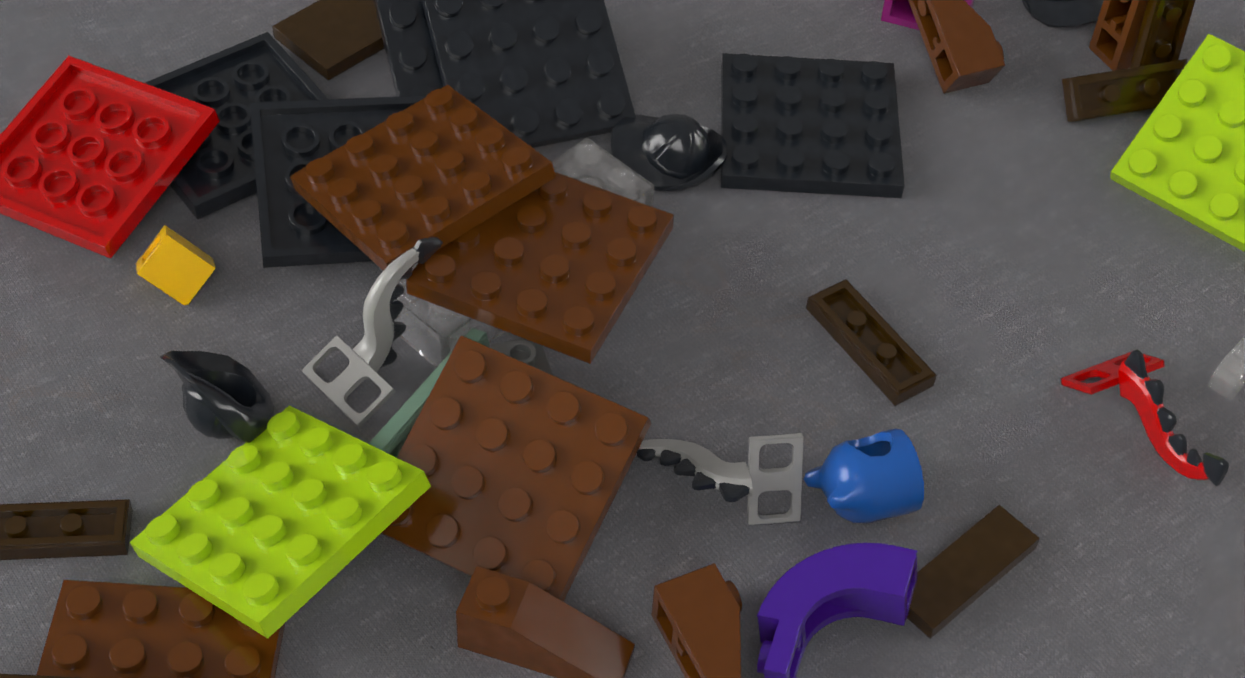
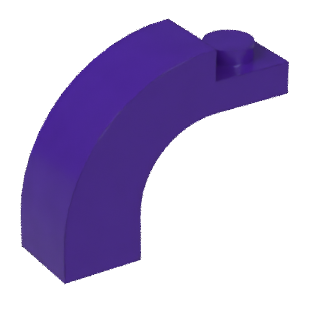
[757,543,917,678]

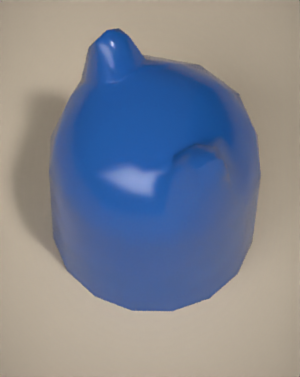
[803,428,924,524]

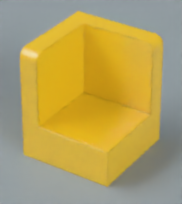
[136,225,216,305]

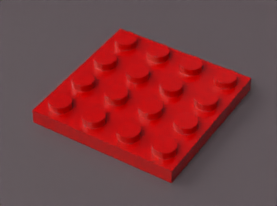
[0,56,220,259]

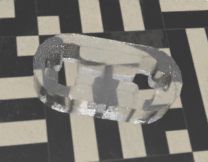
[1208,336,1245,401]

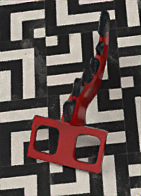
[1061,349,1229,486]

